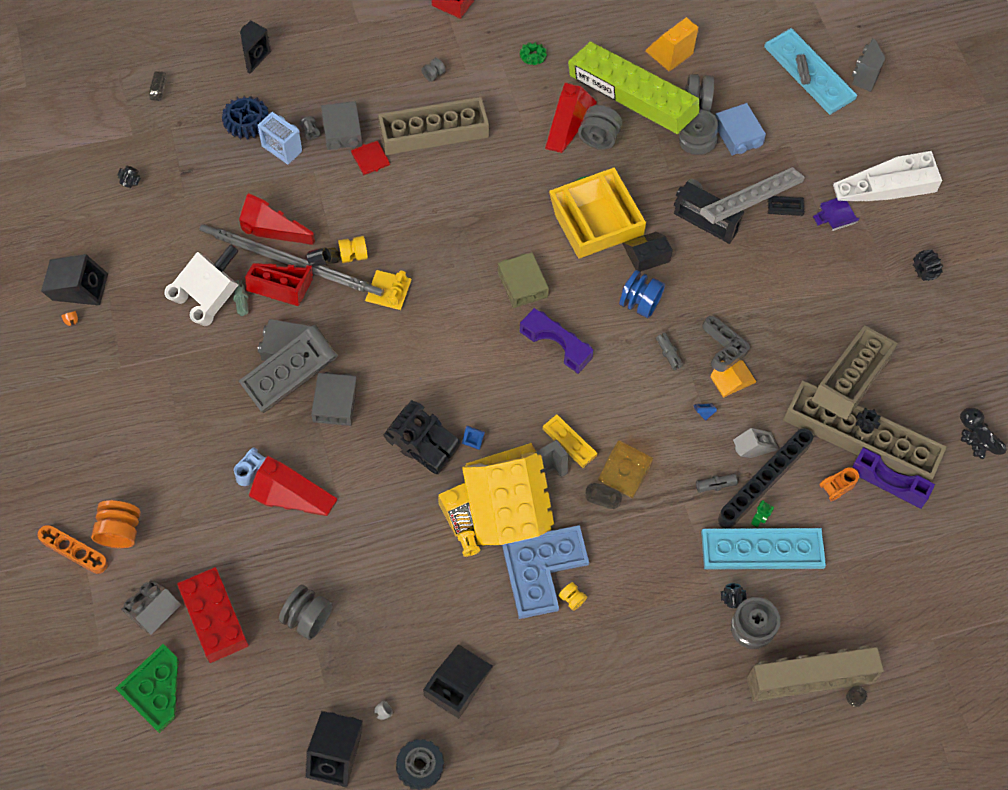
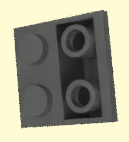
[852,39,885,92]
[121,580,181,635]

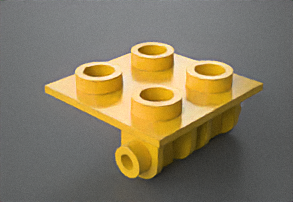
[365,270,412,310]

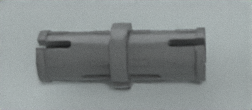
[656,333,683,370]
[696,473,737,493]

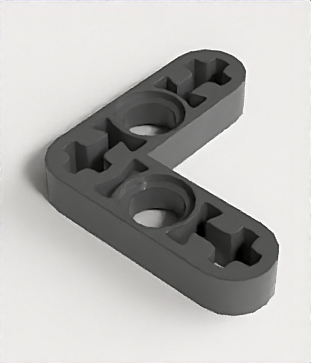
[702,316,750,372]

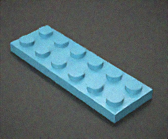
[765,28,857,115]
[701,528,826,569]

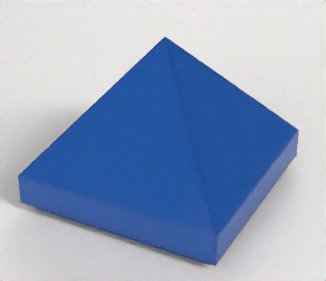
[694,403,717,421]
[462,426,485,450]

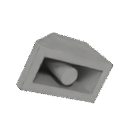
[733,428,779,458]

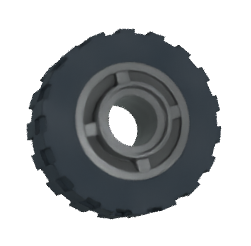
[396,739,444,790]

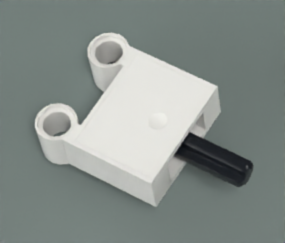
[165,245,238,326]

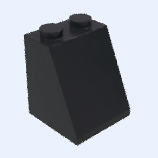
[41,254,108,305]
[305,711,363,787]

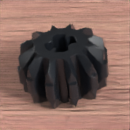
[912,250,943,281]

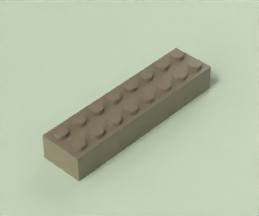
[783,380,946,482]

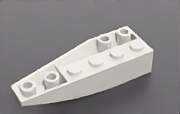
[833,151,942,201]

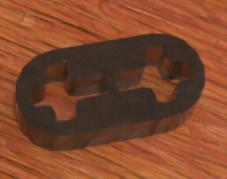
[149,71,166,101]
[585,483,622,509]

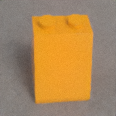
[646,17,699,72]

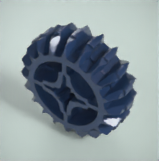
[222,95,269,140]

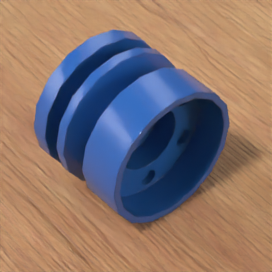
[619,270,665,318]

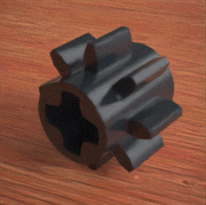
[117,165,141,188]
[855,408,881,433]
[721,583,747,608]

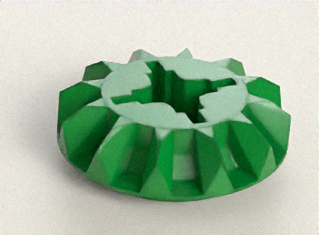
[520,42,547,65]

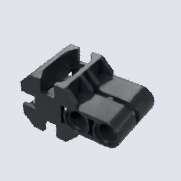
[383,400,461,475]

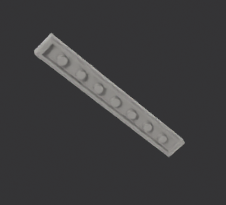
[700,167,805,224]

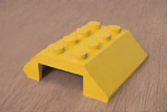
[462,452,554,545]

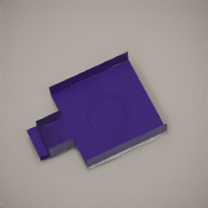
[813,198,860,231]

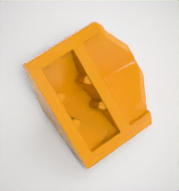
[710,360,756,398]

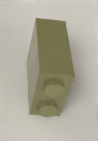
[498,253,549,308]

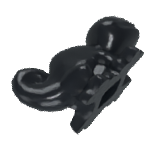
[960,408,1007,459]

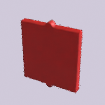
[351,141,390,175]

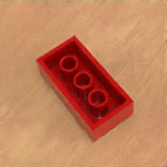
[177,567,249,663]

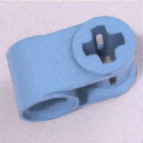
[234,447,266,486]

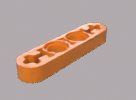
[38,525,108,574]

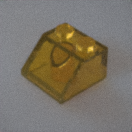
[598,440,653,499]

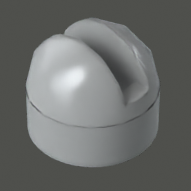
[374,701,393,720]

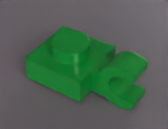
[751,500,774,528]

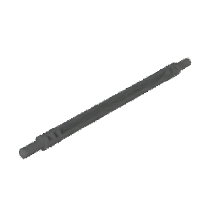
[200,224,384,297]

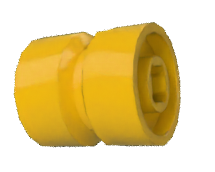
[338,236,368,264]

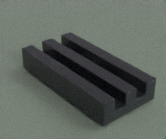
[767,196,804,216]

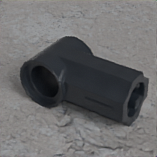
[307,247,341,267]

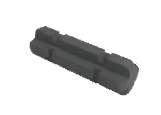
[796,54,811,85]

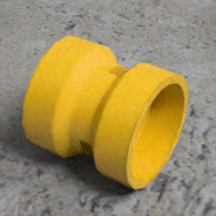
[559,582,587,611]

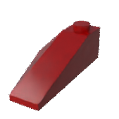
[249,456,338,516]

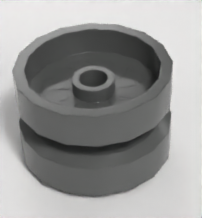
[685,73,714,112]
[578,105,622,150]
[679,109,718,155]
[731,597,780,650]

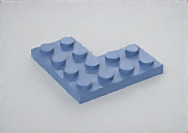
[502,525,589,619]

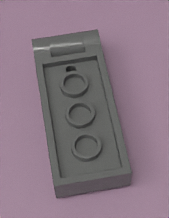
[239,325,338,413]

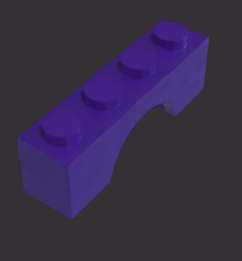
[520,308,593,374]
[852,448,935,509]

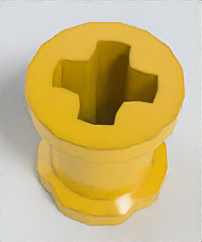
[457,531,480,557]

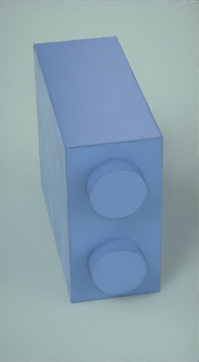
[715,103,766,155]

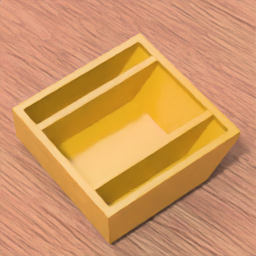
[549,168,646,259]

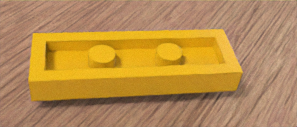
[543,414,597,468]

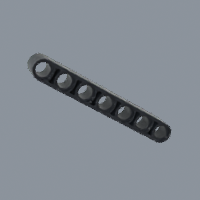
[718,428,814,529]

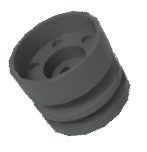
[279,585,333,640]

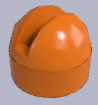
[61,311,78,326]

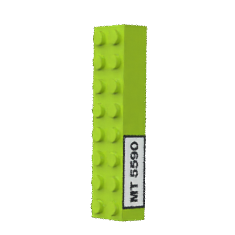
[568,41,699,134]

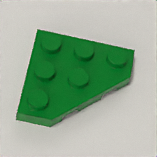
[115,644,179,733]

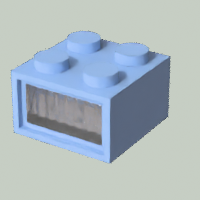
[258,112,302,165]

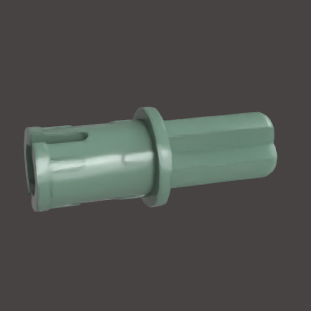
[233,280,248,316]

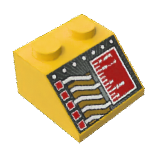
[438,483,474,537]

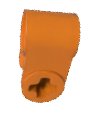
[819,467,859,502]

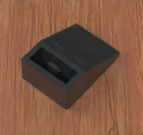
[423,644,493,719]

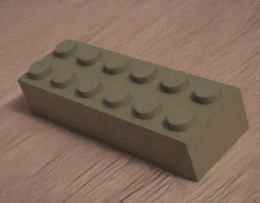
[378,97,489,155]
[812,325,898,420]
[747,646,884,702]

